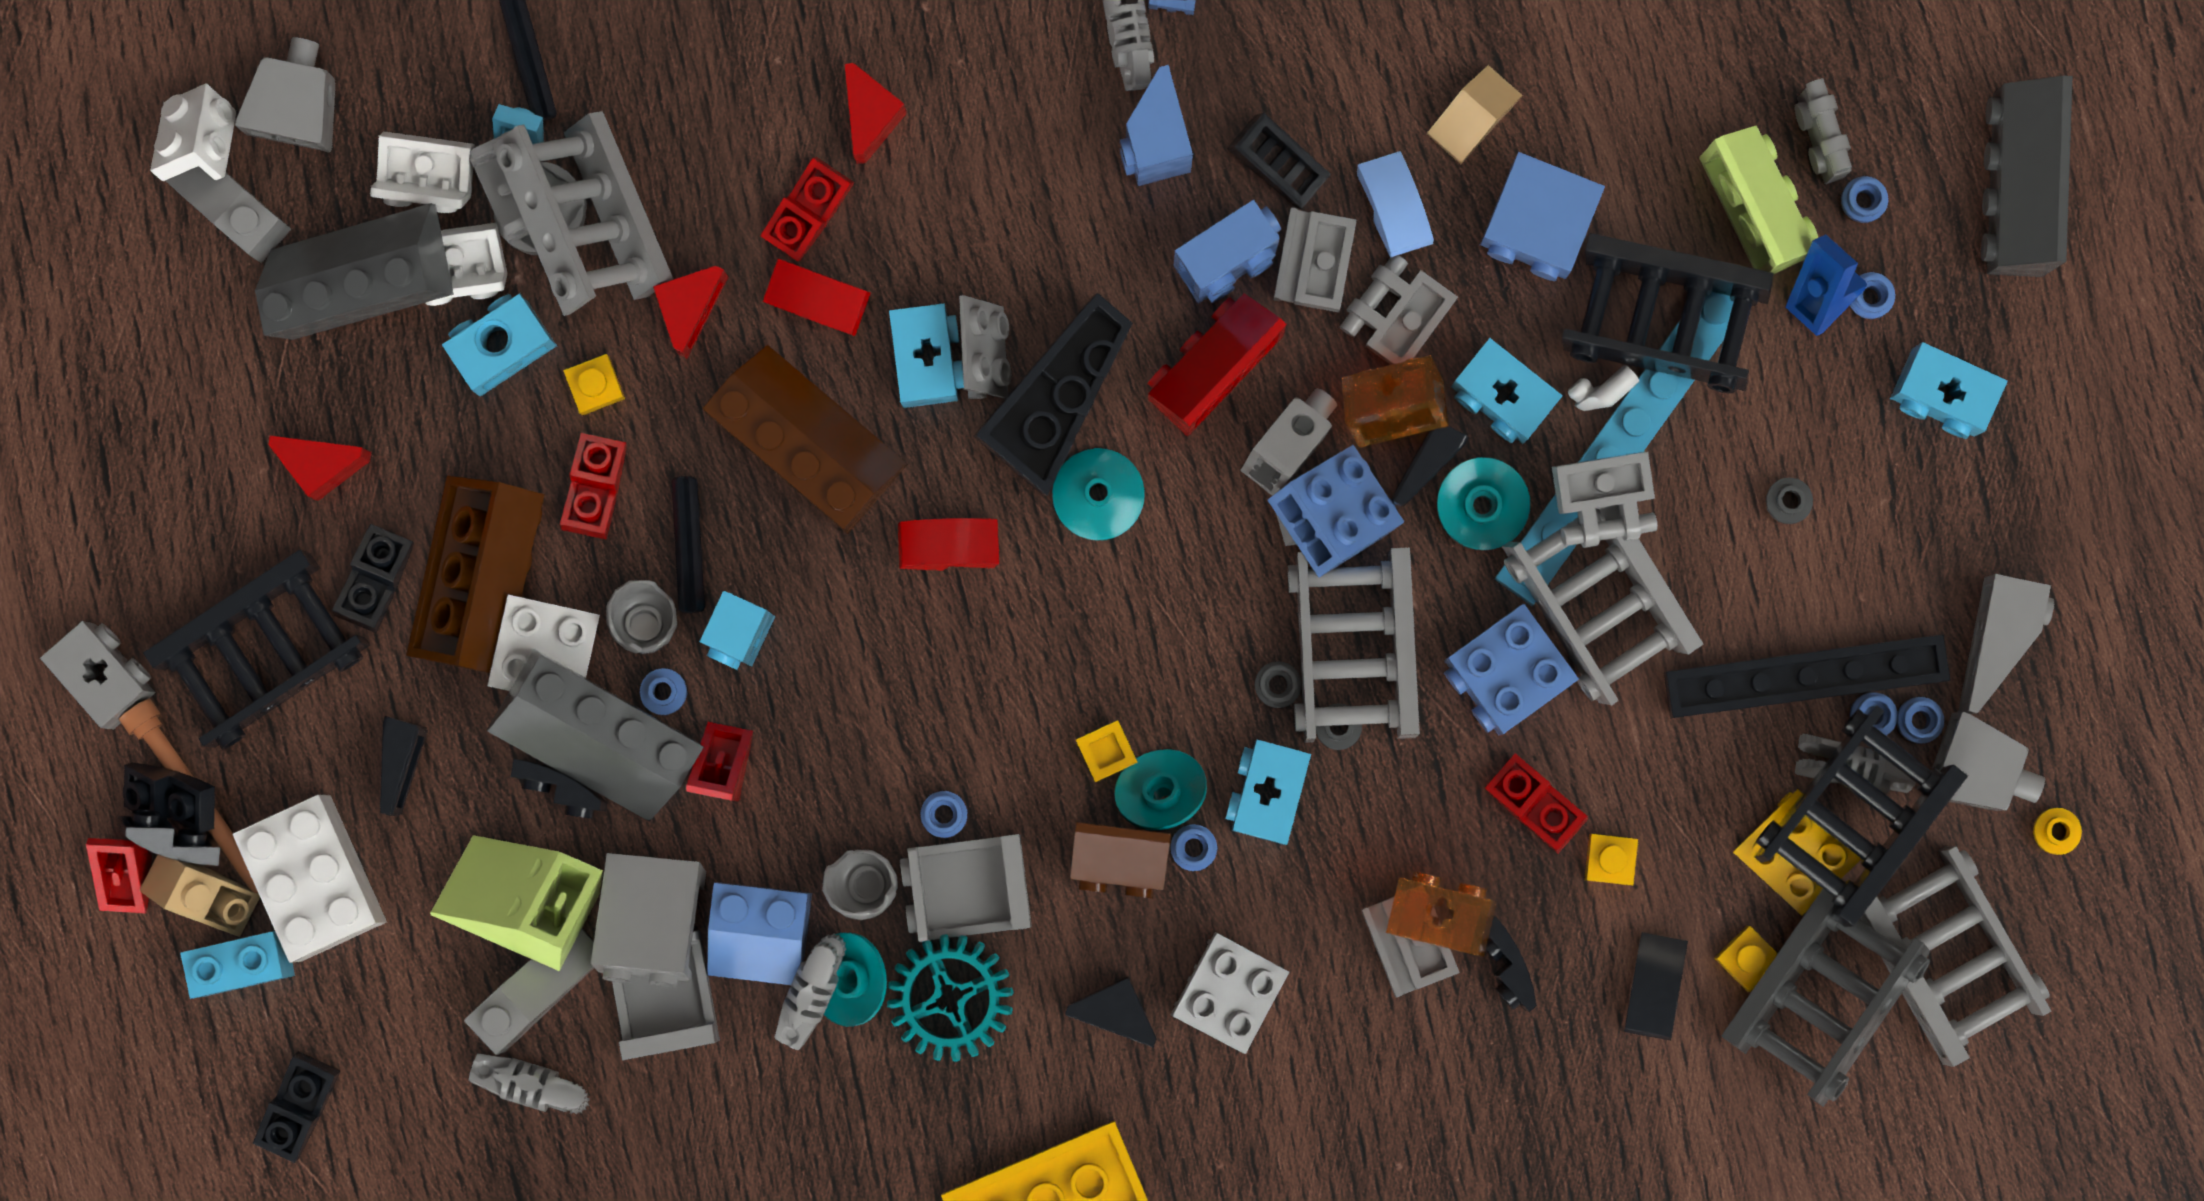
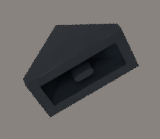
[1065,976,1157,1048]

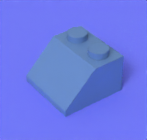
[1120,65,1193,186]
[707,882,812,985]

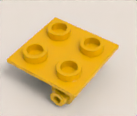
[1733,789,1861,916]

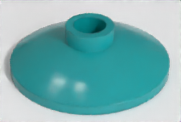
[1052,448,1145,541]
[1437,457,1530,550]
[1115,749,1207,830]
[824,932,887,1027]

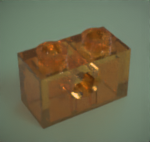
[1341,355,1448,448]
[1386,872,1497,957]

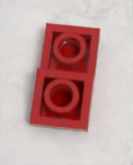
[760,157,855,262]
[763,258,871,336]
[560,433,627,540]
[898,518,999,571]
[1485,753,1588,854]

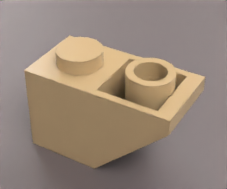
[139,854,260,937]

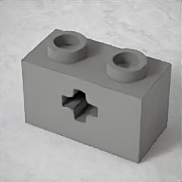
[40,621,156,730]

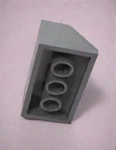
[1981,76,2073,277]
[255,203,454,340]
[487,649,704,822]

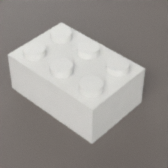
[232,794,387,963]

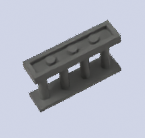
[1722,889,1930,1107]

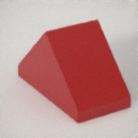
[845,63,907,164]
[653,266,729,359]
[268,436,371,501]
[686,722,753,802]
[86,838,152,914]

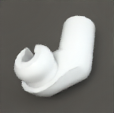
[1568,365,1640,411]

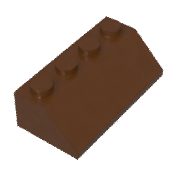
[702,345,908,534]
[406,475,545,673]

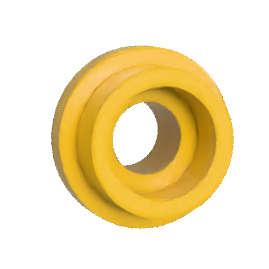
[2033,808,2082,855]

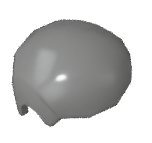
[606,580,677,655]
[822,850,898,920]

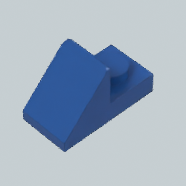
[1785,234,1867,336]

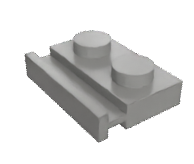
[1273,208,1357,313]
[1361,885,1460,998]

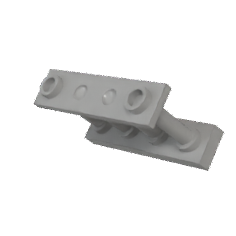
[492,111,673,316]
[1502,505,1704,706]
[1288,548,1420,743]
[1859,846,2051,1067]

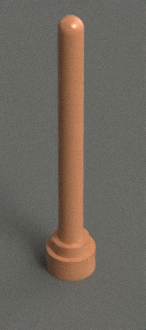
[119,698,258,893]

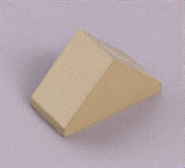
[1427,65,1522,164]

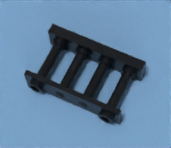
[1562,233,1774,394]
[143,549,370,750]
[1754,706,1968,927]

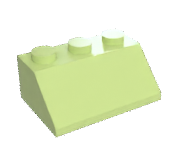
[1699,125,1818,274]

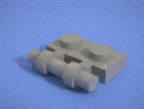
[1795,79,1852,184]
[1339,255,1458,374]
[1552,452,1658,548]

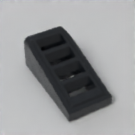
[1227,113,1331,209]
[1391,421,1469,510]
[380,716,428,816]

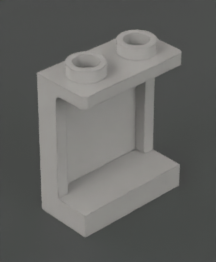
[900,834,1032,942]
[590,853,706,987]
[612,930,720,1060]

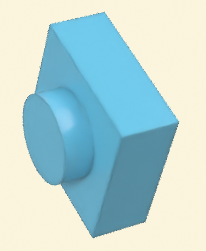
[492,104,544,144]

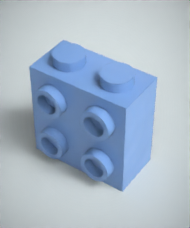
[1480,152,1605,281]
[1173,200,1281,304]
[1268,445,1404,578]
[1444,603,1579,736]

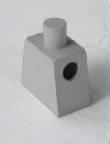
[235,37,336,153]
[1240,388,1337,496]
[1932,711,2045,811]

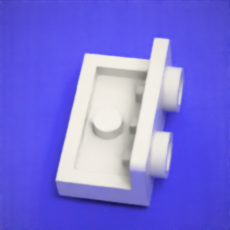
[150,83,236,181]
[370,132,475,213]
[425,223,508,306]

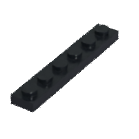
[1664,634,1950,719]

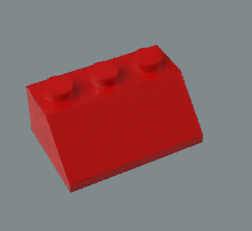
[1147,293,1287,437]

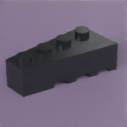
[973,293,1133,496]

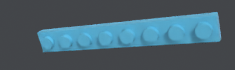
[1494,292,1733,606]

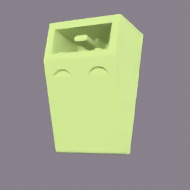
[431,835,603,971]

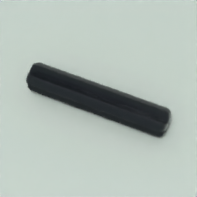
[499,0,557,122]
[671,476,705,613]

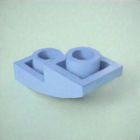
[1357,151,1434,258]

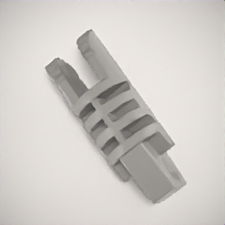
[1102,0,1154,91]
[1795,734,1916,794]
[774,933,846,1050]
[468,1054,590,1115]

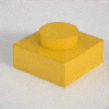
[563,354,625,416]
[1076,720,1138,783]
[1584,834,1638,886]
[1714,925,1778,992]

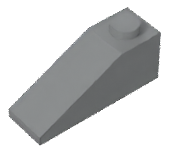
[165,166,292,263]
[1958,574,2054,714]
[464,928,594,1055]

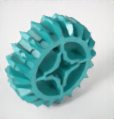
[887,934,1014,1062]

